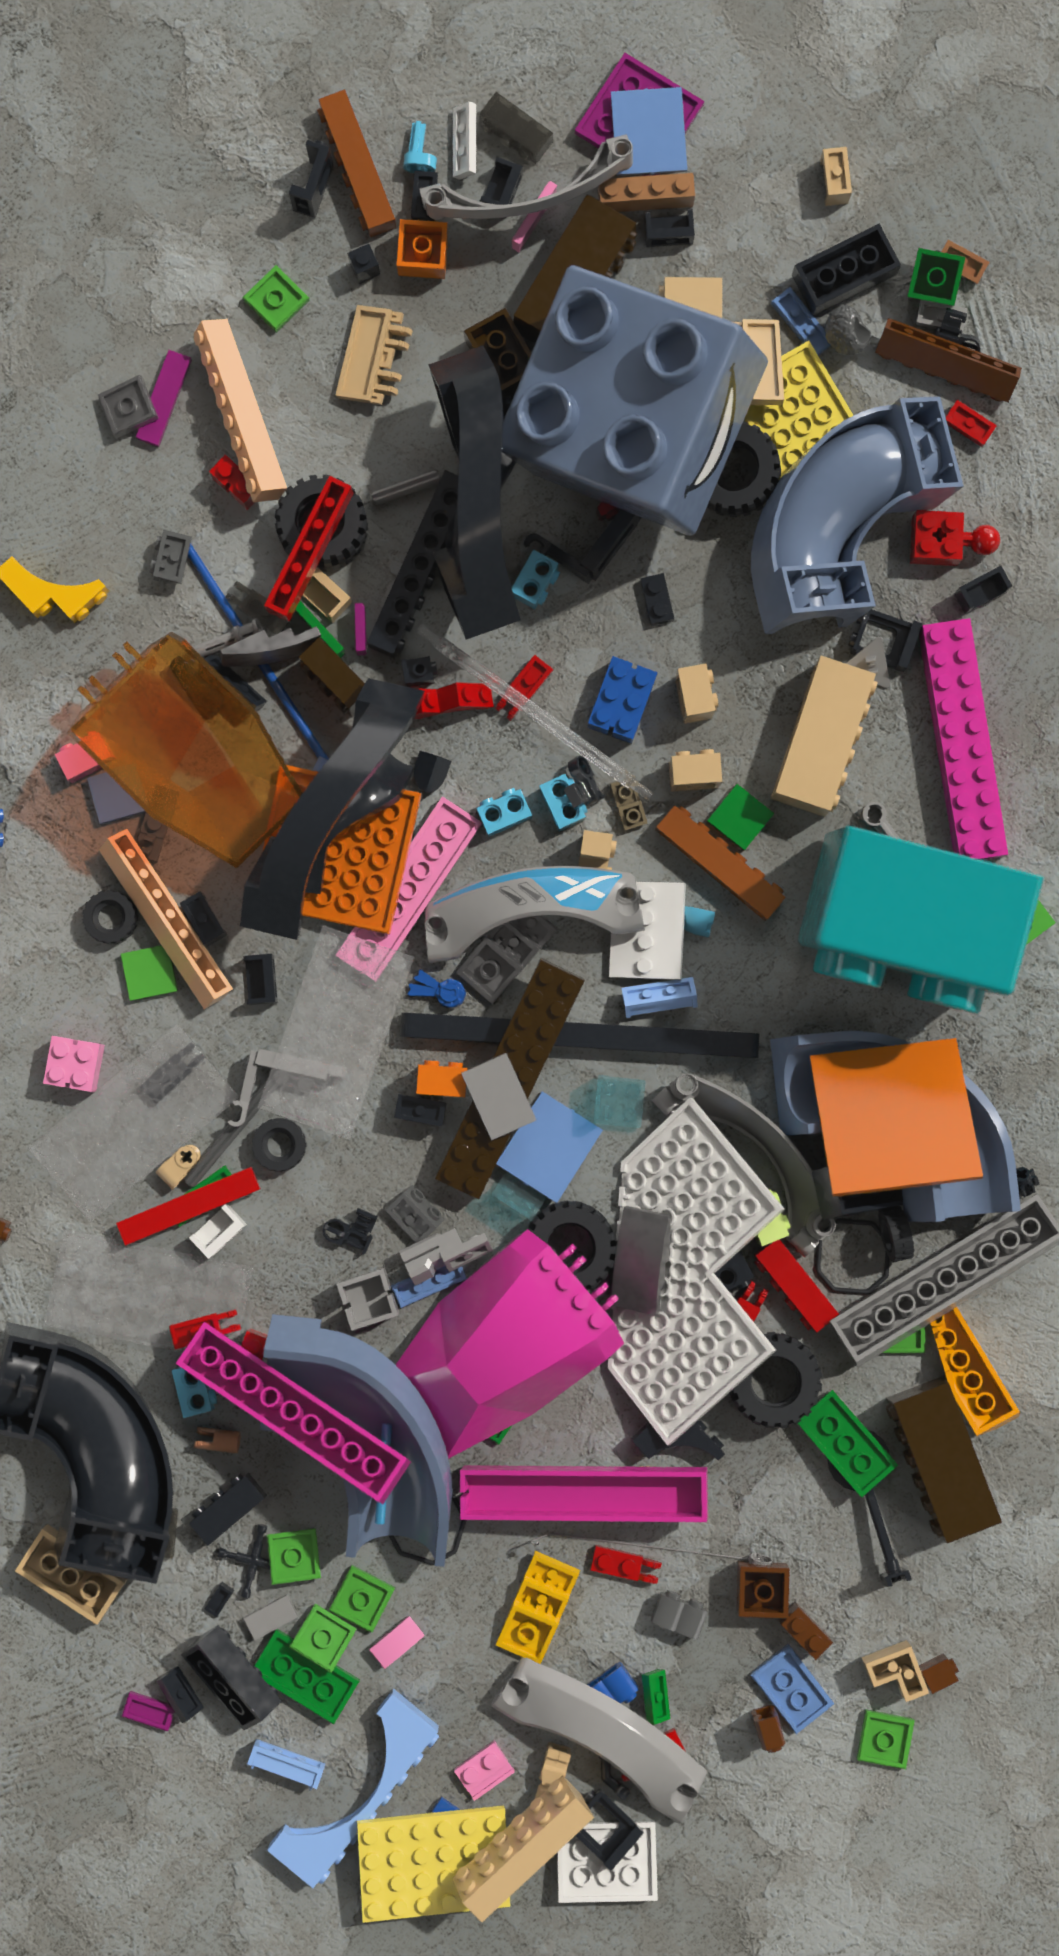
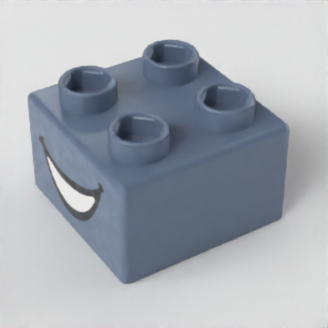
[502,265,768,536]

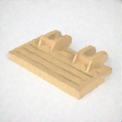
[335,305,413,405]
[734,319,784,405]

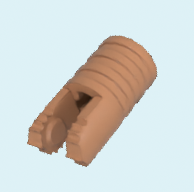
[194,1427,241,1454]

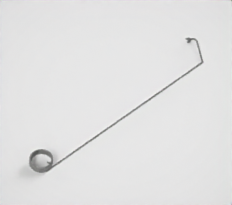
[531,1533,773,1565]

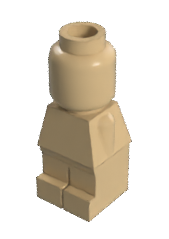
[535,1742,571,1798]

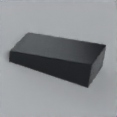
[204,1582,234,1617]

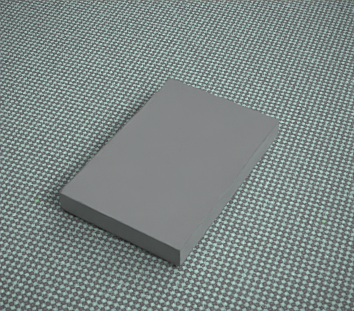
[461,1053,536,1140]

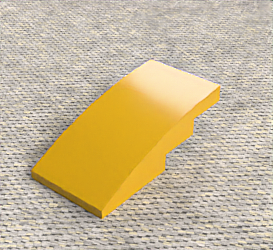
[496,1551,580,1664]

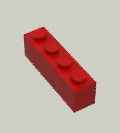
[753,1239,839,1333]

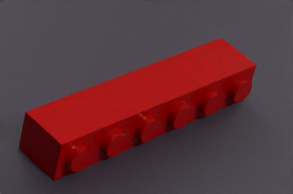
[264,476,354,622]

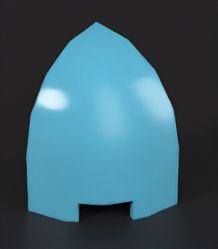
[684,906,715,937]

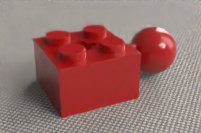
[910,510,1001,566]

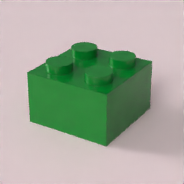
[907,248,966,306]

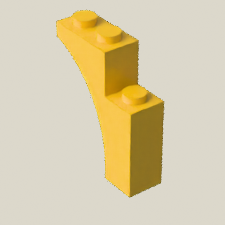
[0,556,109,623]

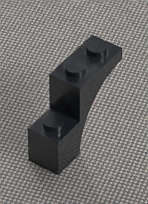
[631,1419,725,1461]

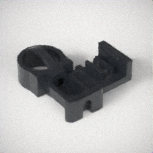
[934,308,981,352]
[564,756,605,808]
[322,1208,378,1255]

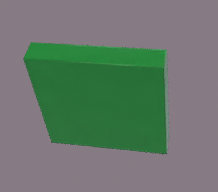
[707,784,774,851]

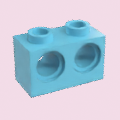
[512,549,560,609]
[539,774,588,832]
[477,788,532,837]
[171,1367,217,1418]

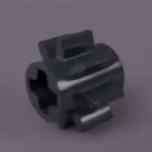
[1016,1167,1040,1197]

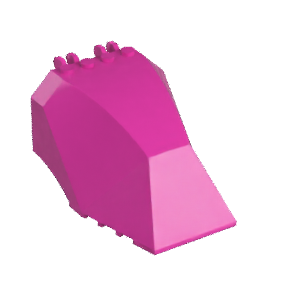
[395,1229,624,1459]

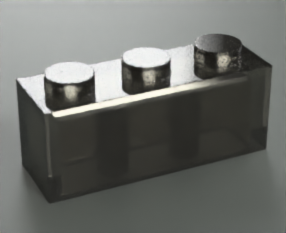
[479,92,553,164]

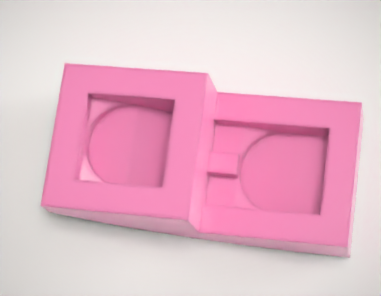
[369,1616,425,1669]

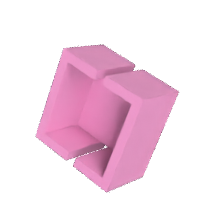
[43,1036,105,1092]

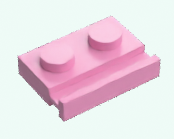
[454,1740,515,1801]

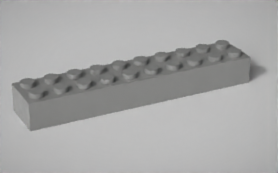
[830,1194,1059,1368]

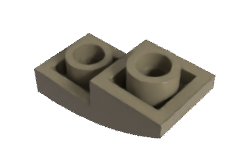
[610,776,648,830]

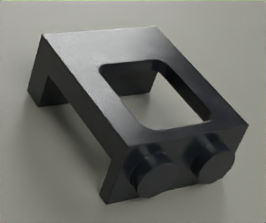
[289,140,333,219]
[848,609,923,672]
[575,1788,644,1871]

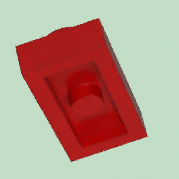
[946,400,997,447]

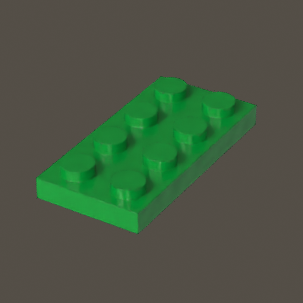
[797,1390,898,1498]
[254,1629,360,1724]

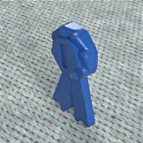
[407,970,466,1009]

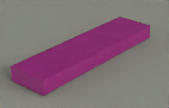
[136,350,192,447]

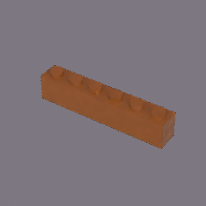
[317,89,397,238]
[655,805,786,921]

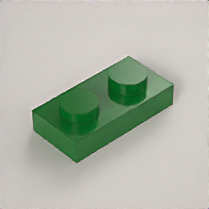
[642,1669,670,1725]

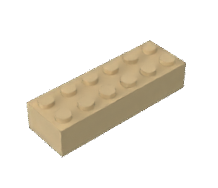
[453,1776,594,1922]

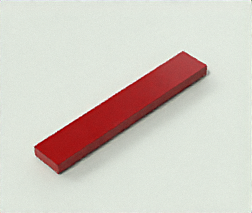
[116,1167,261,1245]

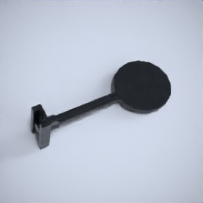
[827,1430,912,1587]

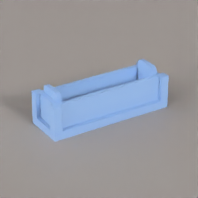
[621,977,698,1018]
[247,1739,325,1790]

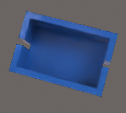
[587,656,658,744]

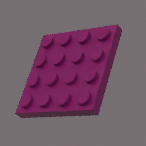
[574,53,705,176]

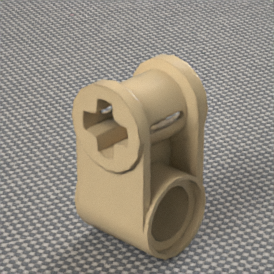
[155,1145,201,1190]

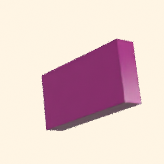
[355,603,367,656]
[122,1691,175,1731]

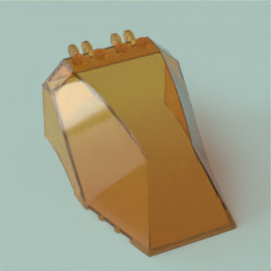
[67,631,303,868]

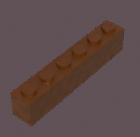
[875,318,1022,403]

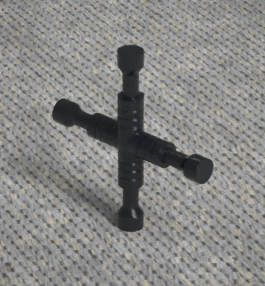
[217,1524,270,1598]

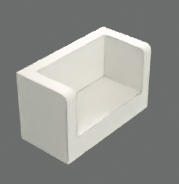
[189,1203,247,1259]

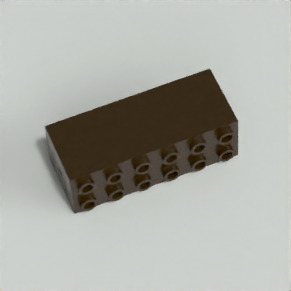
[513,194,638,344]
[885,1377,1002,1544]

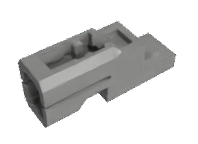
[399,1228,493,1286]

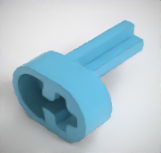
[403,121,437,173]

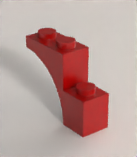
[414,682,494,719]

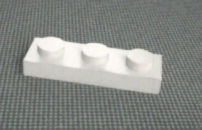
[453,101,476,180]

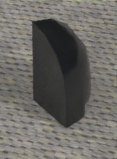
[414,751,451,793]

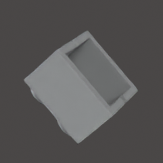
[337,1267,399,1331]

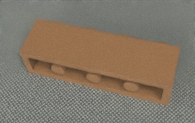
[598,173,695,212]

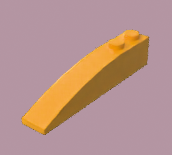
[930,1307,1020,1436]

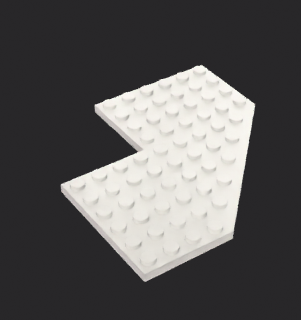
[608,1098,785,1445]

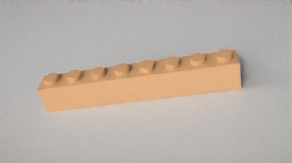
[194,319,287,502]
[99,829,233,1009]

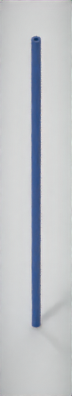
[188,544,329,760]

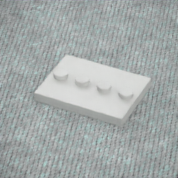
[609,882,686,980]
[558,1821,658,1903]

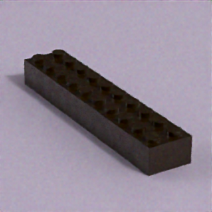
[435,958,585,1200]

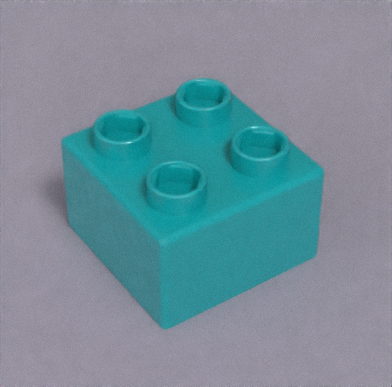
[798,826,1044,1014]

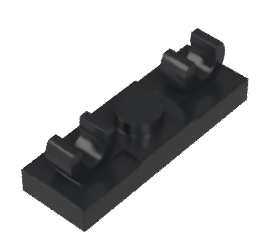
[199,654,267,717]

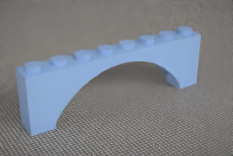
[267,1688,439,1888]

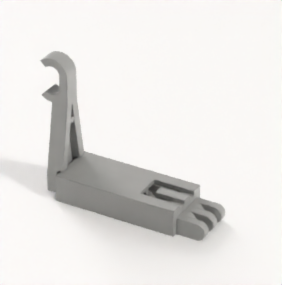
[228,1049,346,1127]

